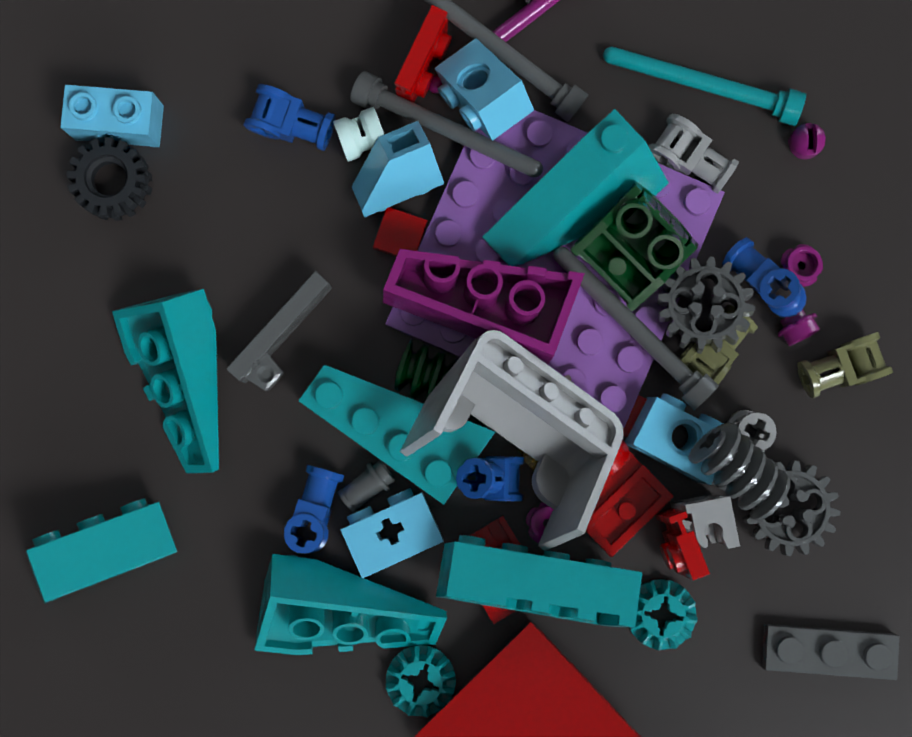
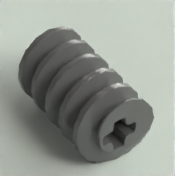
[688,423,790,521]

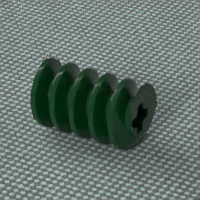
[394,337,459,399]

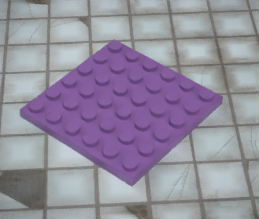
[385,110,725,428]

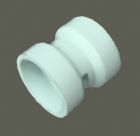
[333,107,384,162]

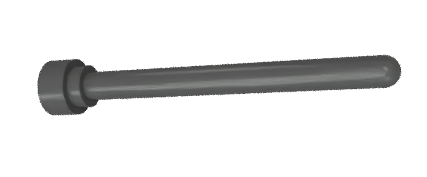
[423,0,588,123]
[351,71,543,178]
[553,247,719,410]

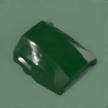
[570,182,698,312]

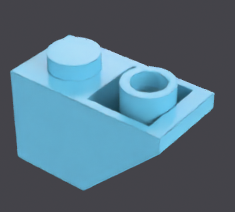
[352,121,444,217]

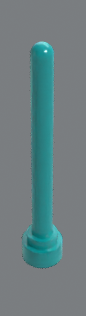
[603,47,806,126]

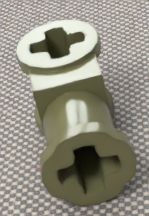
[679,304,758,384]
[797,332,894,399]

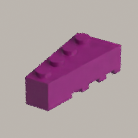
[383,249,585,365]

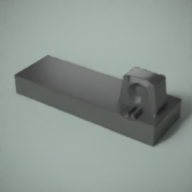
[227,271,332,392]

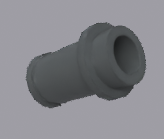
[337,460,395,513]

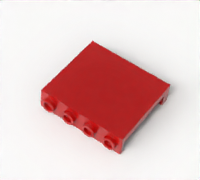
[415,622,641,737]

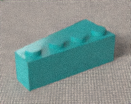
[299,365,495,505]

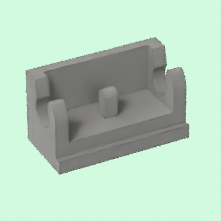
[670,494,740,549]

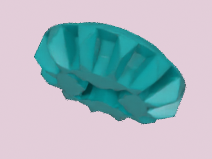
[629,579,698,651]
[386,645,456,718]

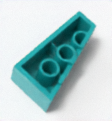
[436,535,642,628]

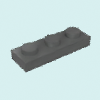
[762,624,900,680]

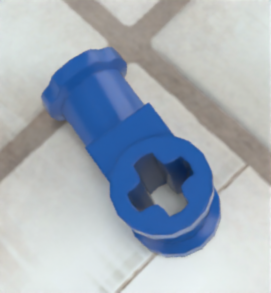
[243,84,336,151]
[722,237,807,318]
[456,456,524,501]
[284,465,344,554]

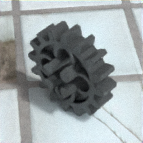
[657,256,755,354]
[742,460,841,556]

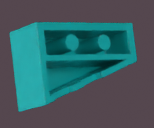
[26,498,177,604]

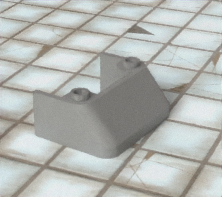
[399,330,623,551]

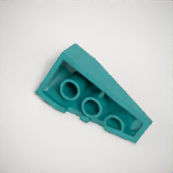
[482,109,669,267]
[112,289,219,473]
[254,554,447,655]

